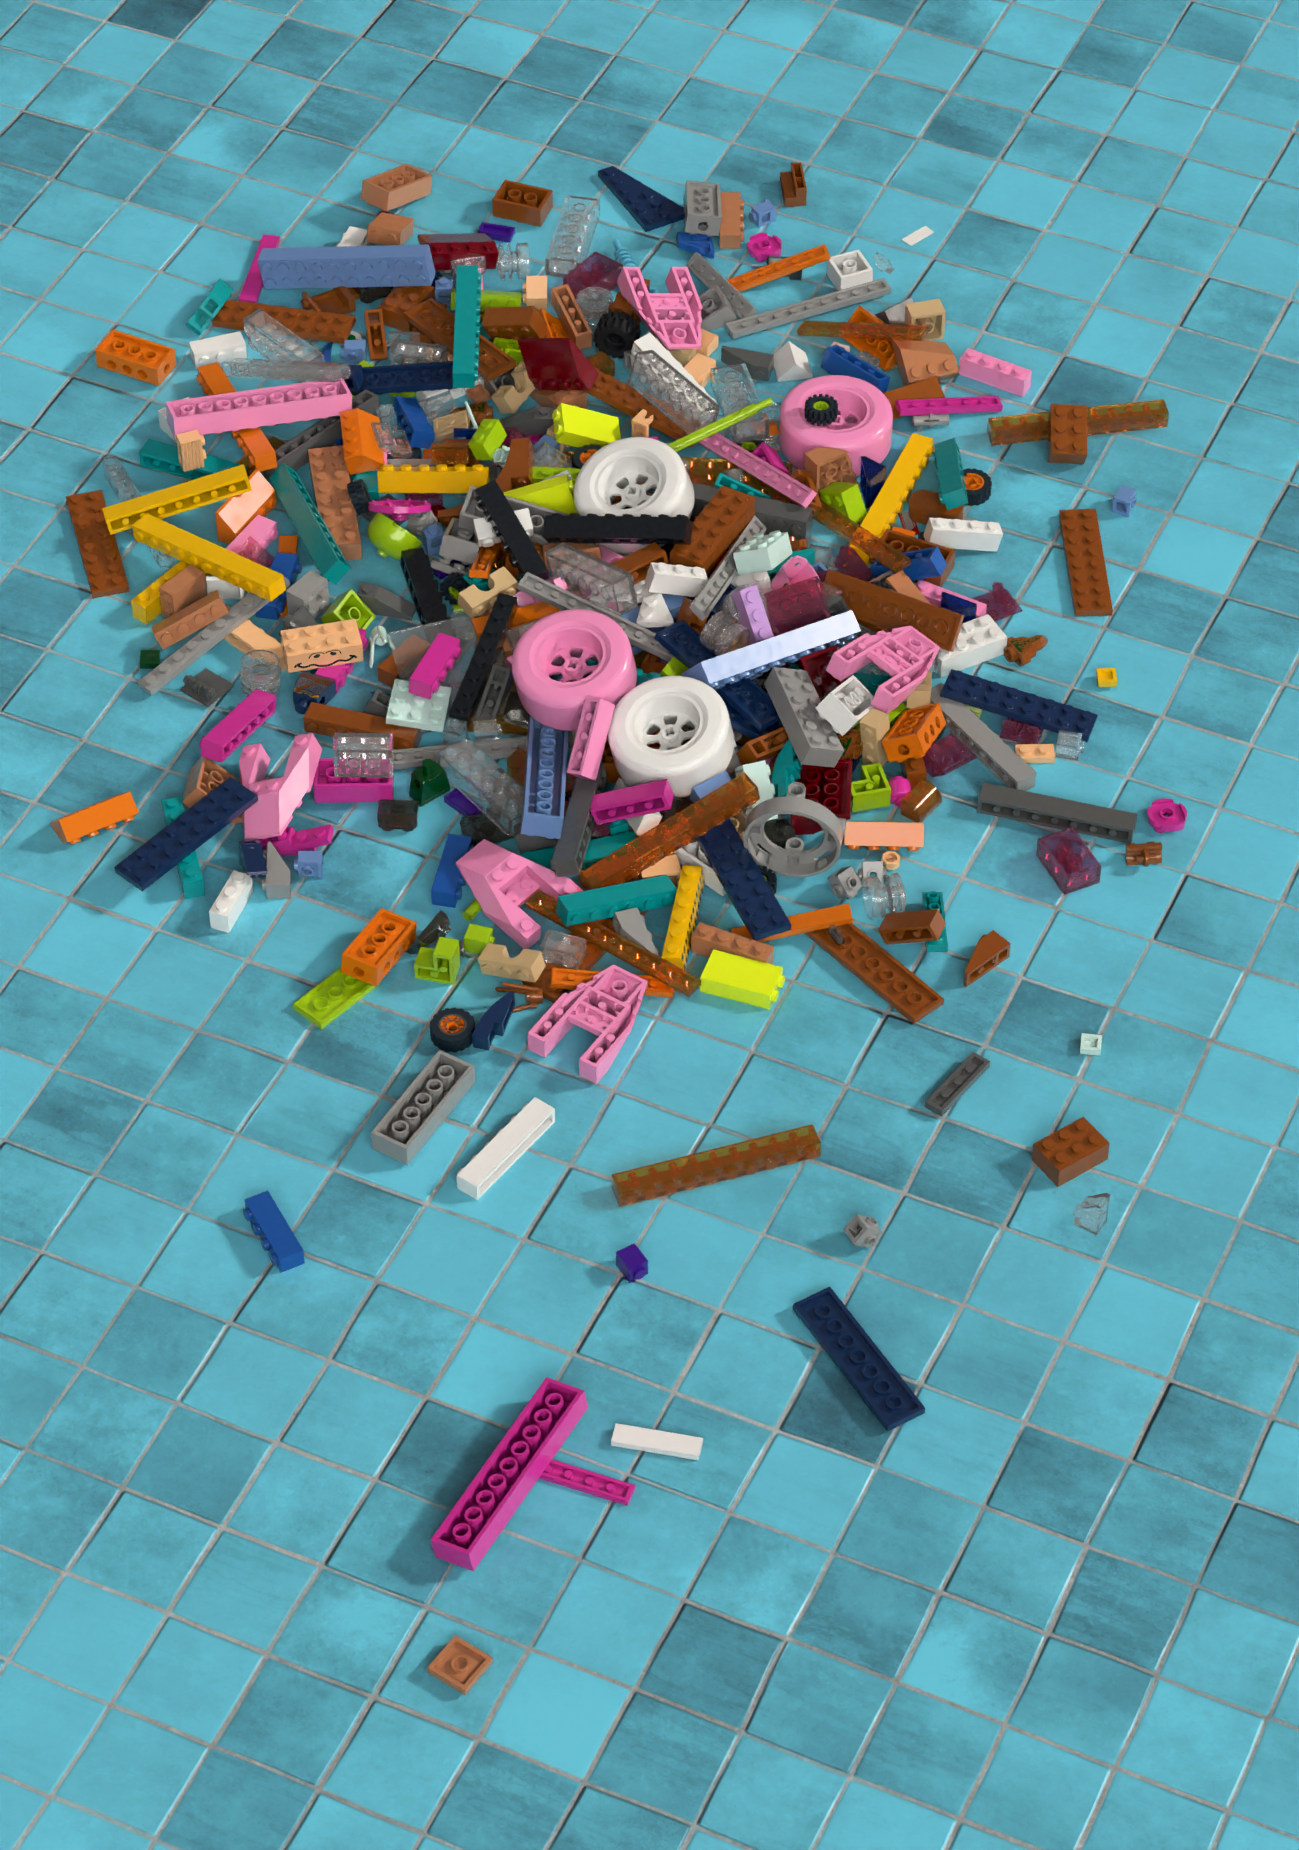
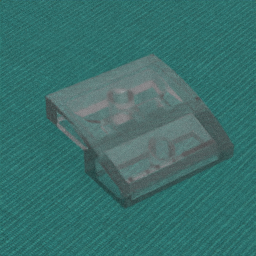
[371,422,413,459]

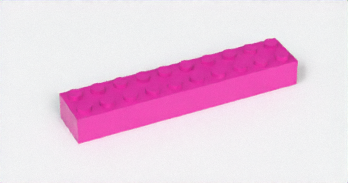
[430,1377,588,1571]

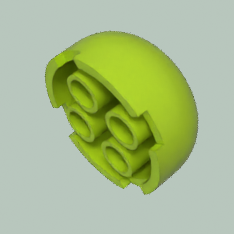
[367,512,422,561]

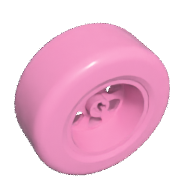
[779,375,893,477]
[511,609,637,731]

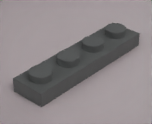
[925,1052,990,1117]

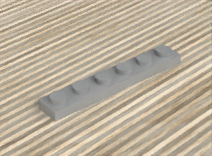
[685,252,758,319]

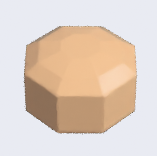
[881,851,900,870]

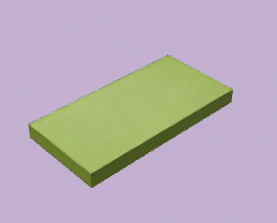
[292,967,379,1030]

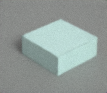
[1079,1033,1102,1056]

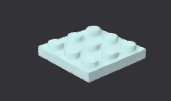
[386,679,452,732]

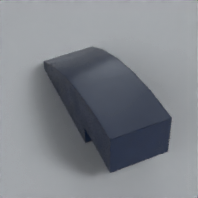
[472,992,515,1051]

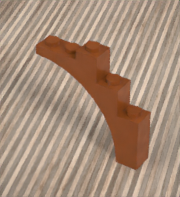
[438,437,533,527]

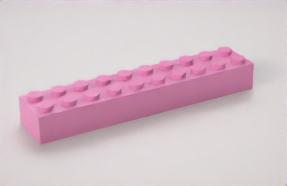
[166,377,352,438]

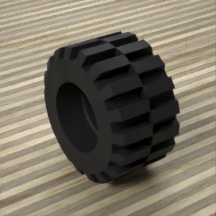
[593,310,641,359]

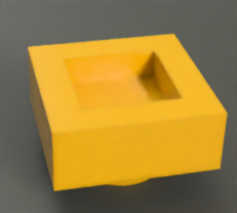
[1096,668,1117,687]

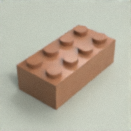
[361,164,432,212]

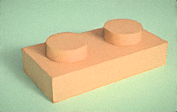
[1014,744,1055,763]

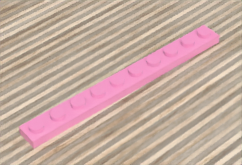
[699,433,817,508]

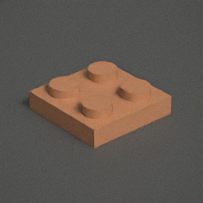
[427,1635,493,1695]

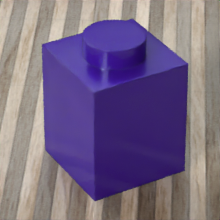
[616,1243,648,1283]

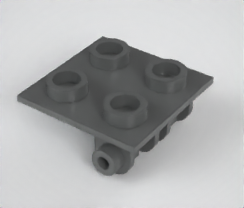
[180,668,234,707]

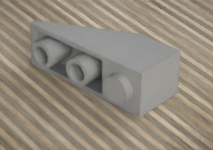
[262,842,291,899]
[612,908,660,968]

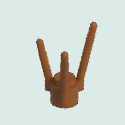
[495,982,543,1013]

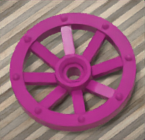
[368,498,431,521]

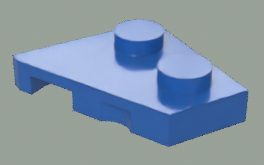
[676,232,714,259]

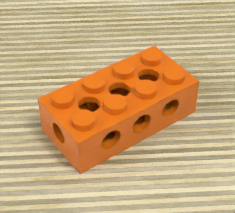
[95,329,176,386]
[881,702,946,763]
[341,908,417,987]

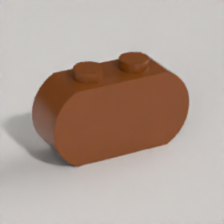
[908,490,964,525]

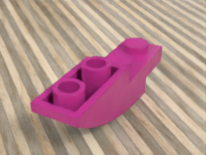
[259,824,334,855]

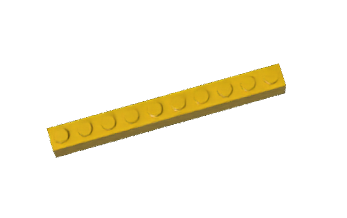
[848,433,935,566]
[132,513,286,602]

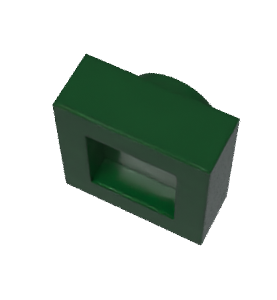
[139,650,161,669]

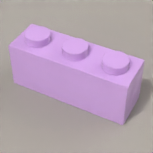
[731,584,774,645]

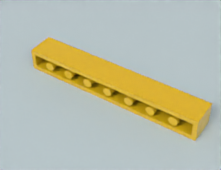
[102,464,252,535]

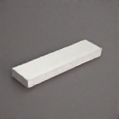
[611,1423,703,1460]

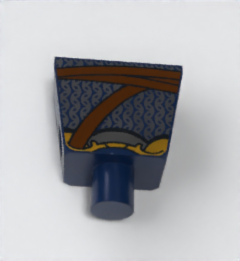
[293,671,336,714]

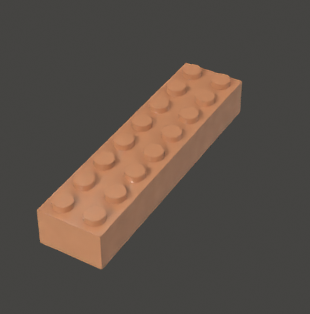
[308,445,362,561]

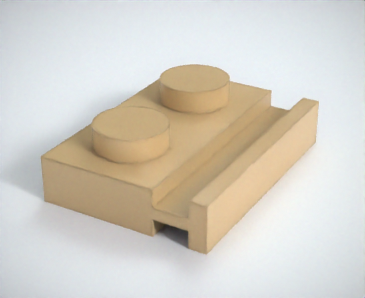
[434,410,470,443]

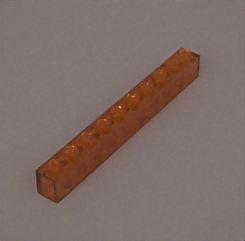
[987,399,1169,446]
[579,772,760,891]
[612,1124,821,1207]

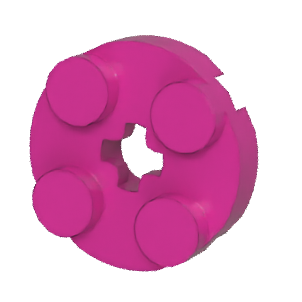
[747,233,782,262]
[1147,798,1187,833]

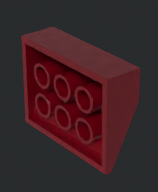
[417,233,499,270]
[518,338,599,391]
[791,760,852,835]

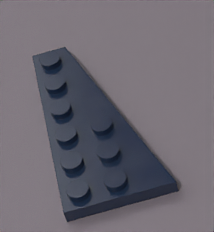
[598,166,684,232]

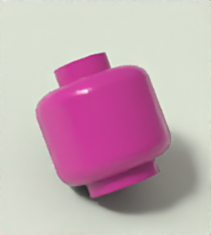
[888,776,912,807]

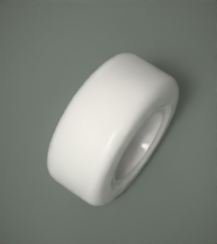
[573,437,695,555]
[608,676,734,799]

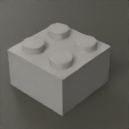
[286,570,330,620]

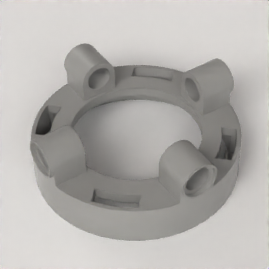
[743,782,846,877]

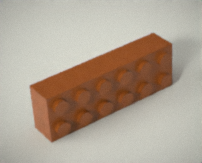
[669,485,755,575]

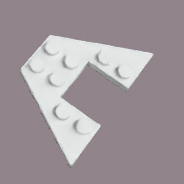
[587,579,674,628]

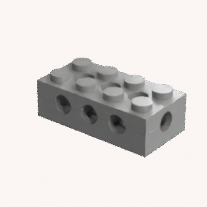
[683,180,722,236]

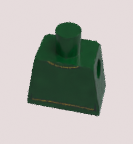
[409,759,450,807]

